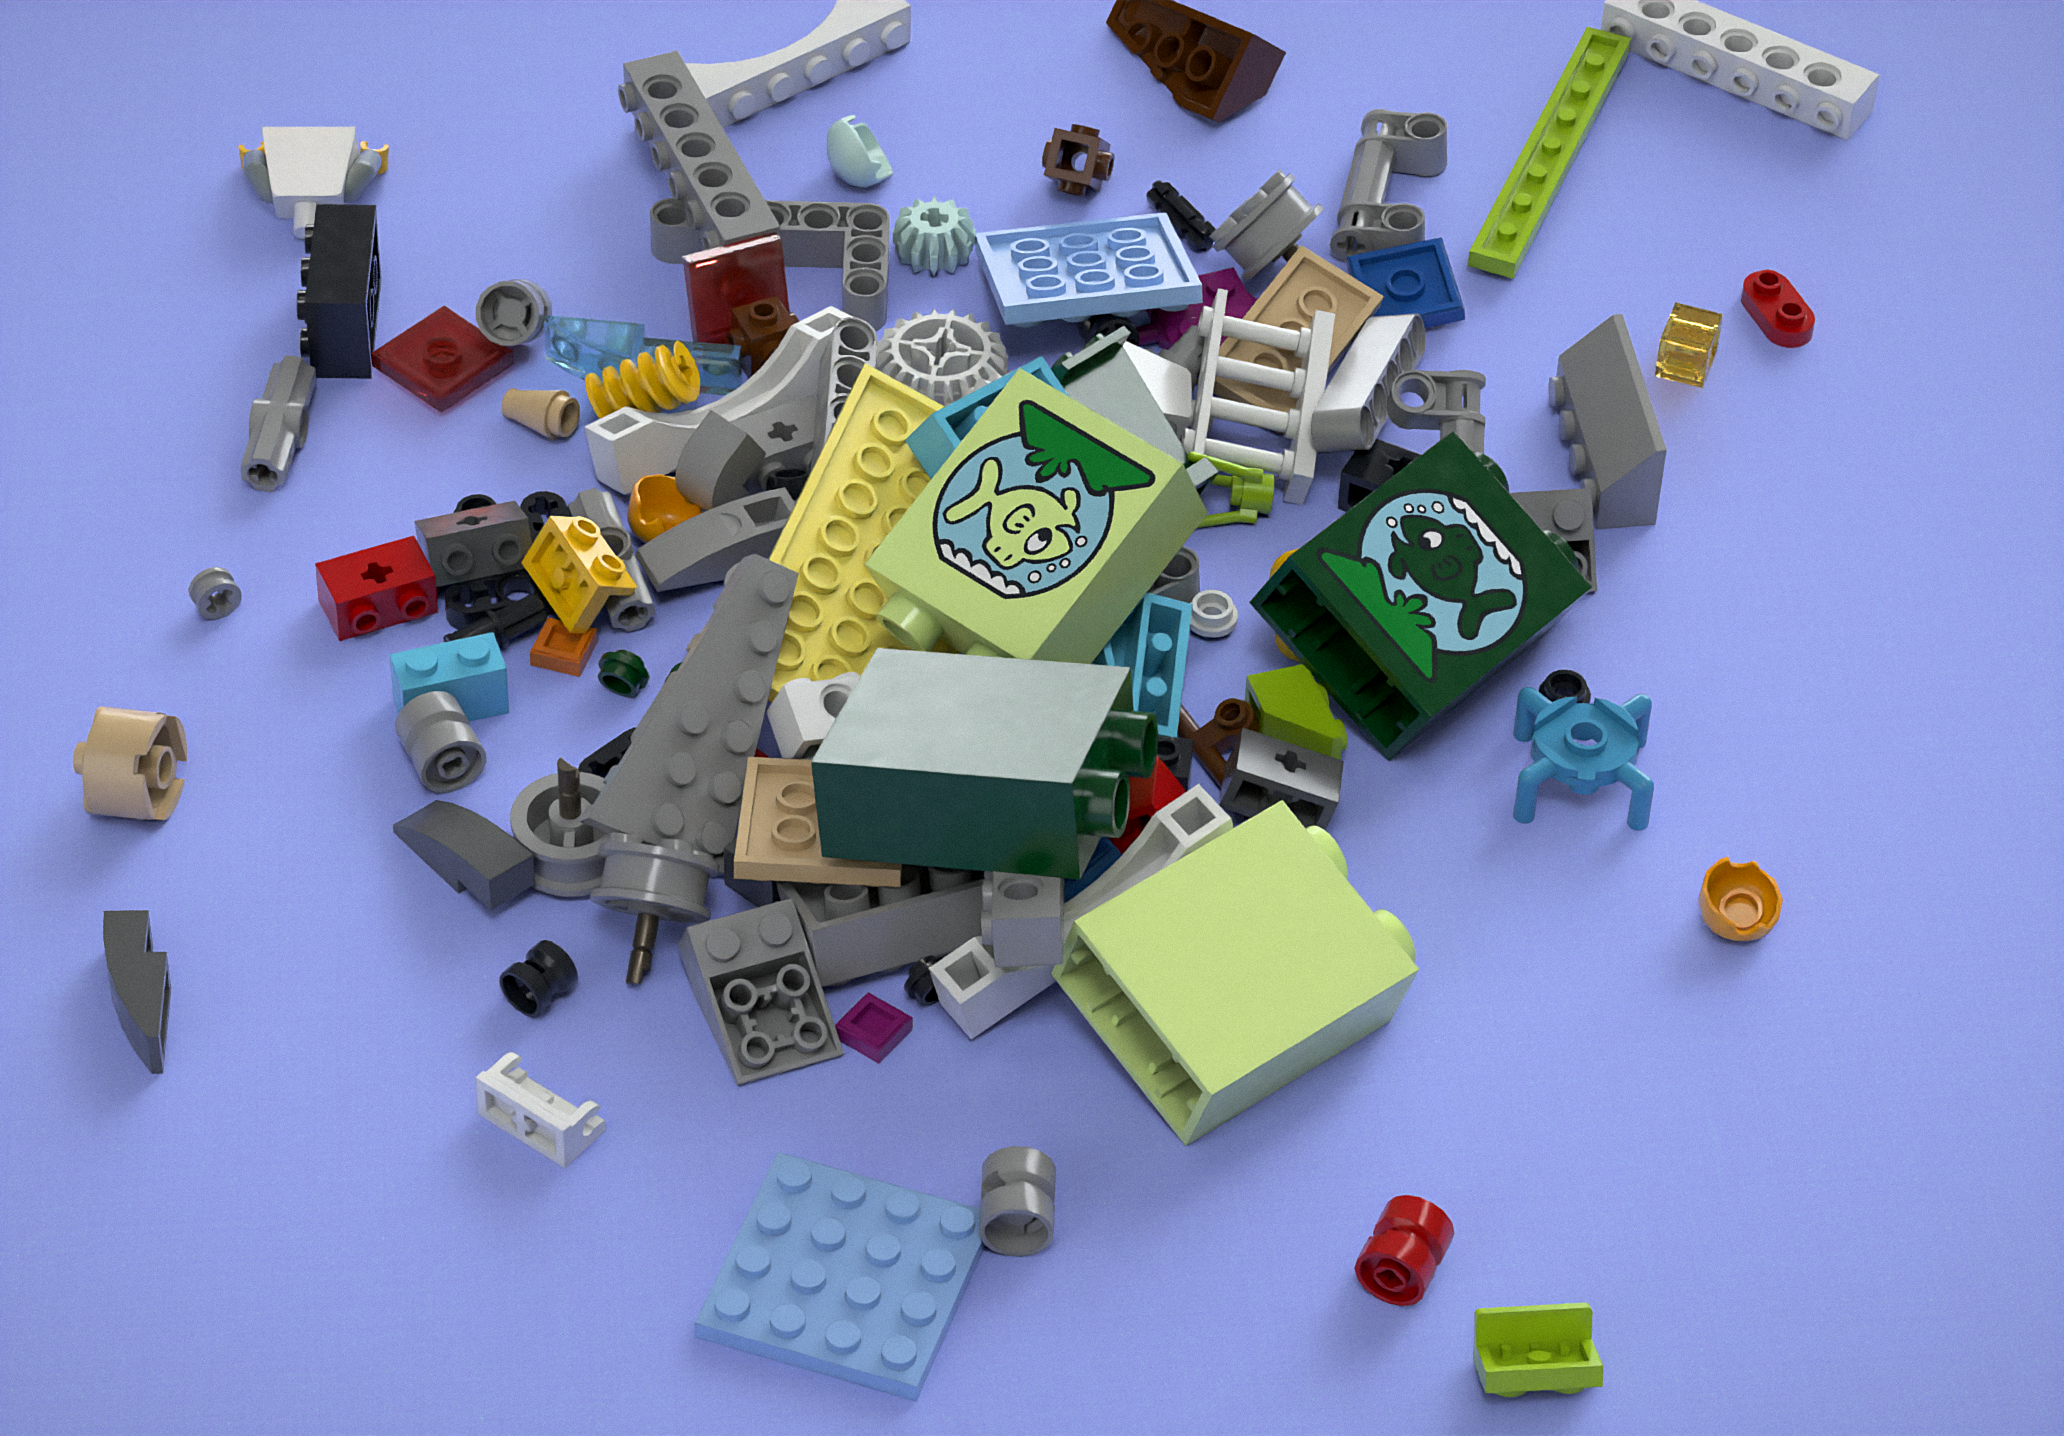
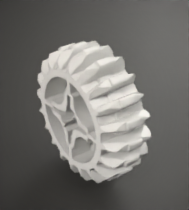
[875,308,1008,406]

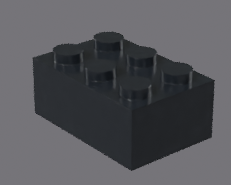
[297,204,382,379]

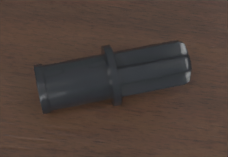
[443,594,548,649]

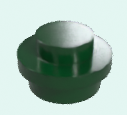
[598,650,650,697]

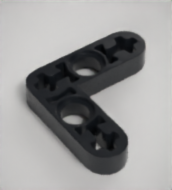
[444,491,571,630]

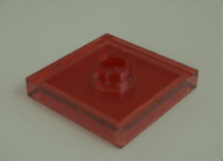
[682,232,790,351]
[371,305,514,413]

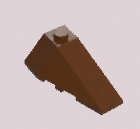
[1106,0,1286,123]

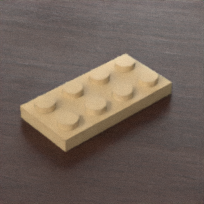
[1197,245,1384,435]

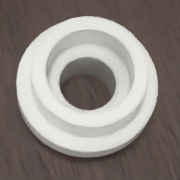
[1190,590,1238,638]

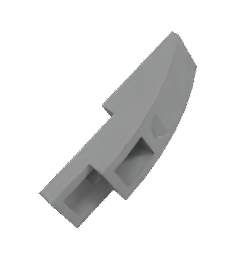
[635,487,797,592]

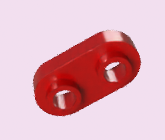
[1741,269,1815,348]

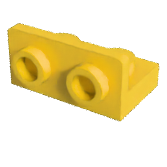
[521,516,637,634]

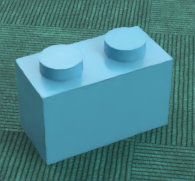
[390,632,509,722]

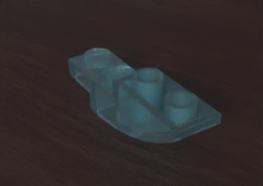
[544,315,742,405]

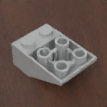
[678,898,844,1086]

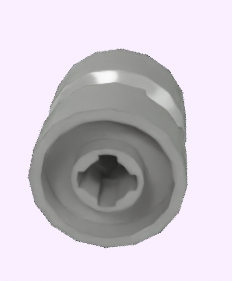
[476,279,552,346]
[395,691,487,793]
[979,1146,1056,1257]

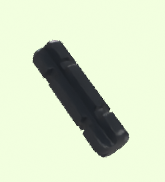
[1146,180,1216,251]

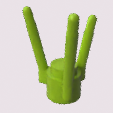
[1188,451,1274,528]

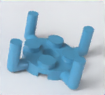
[1513,687,1654,831]

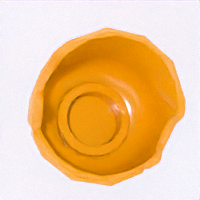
[627,474,703,543]
[1698,857,1783,941]

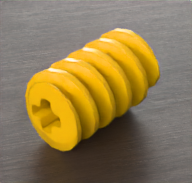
[585,340,701,419]

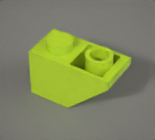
[1245,664,1348,760]

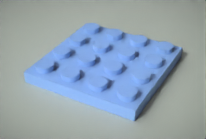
[975,212,1203,328]
[695,1152,990,1401]

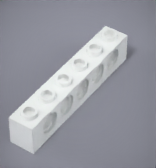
[1601,0,1880,141]

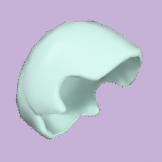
[826,115,893,188]

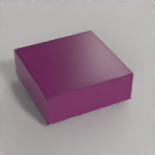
[835,992,913,1064]

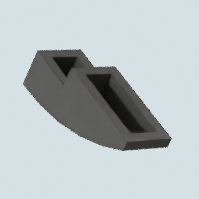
[393,800,535,910]
[103,910,171,1074]

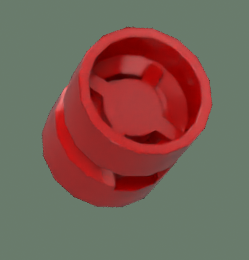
[1354,1195,1455,1306]

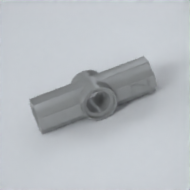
[241,355,317,492]
[568,488,656,632]

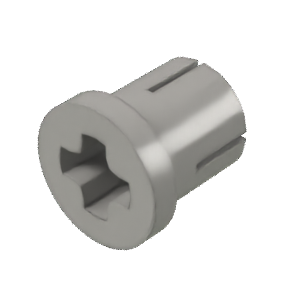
[1157,325,1205,390]

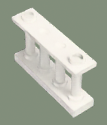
[1181,288,1335,505]

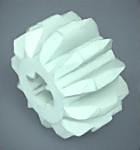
[893,196,976,276]

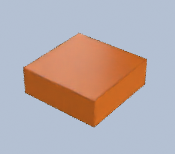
[530,617,598,677]

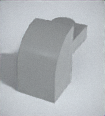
[675,410,766,511]

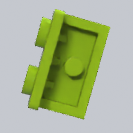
[1473,1302,1603,1397]

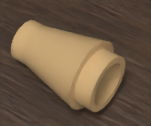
[501,388,580,440]

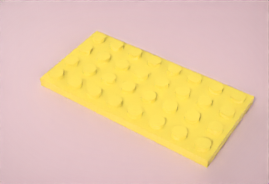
[768,363,959,702]

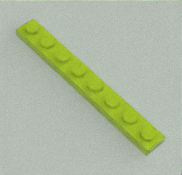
[1468,26,1631,279]

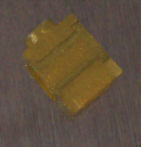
[1655,302,1723,388]

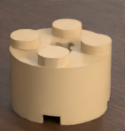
[73,706,187,821]

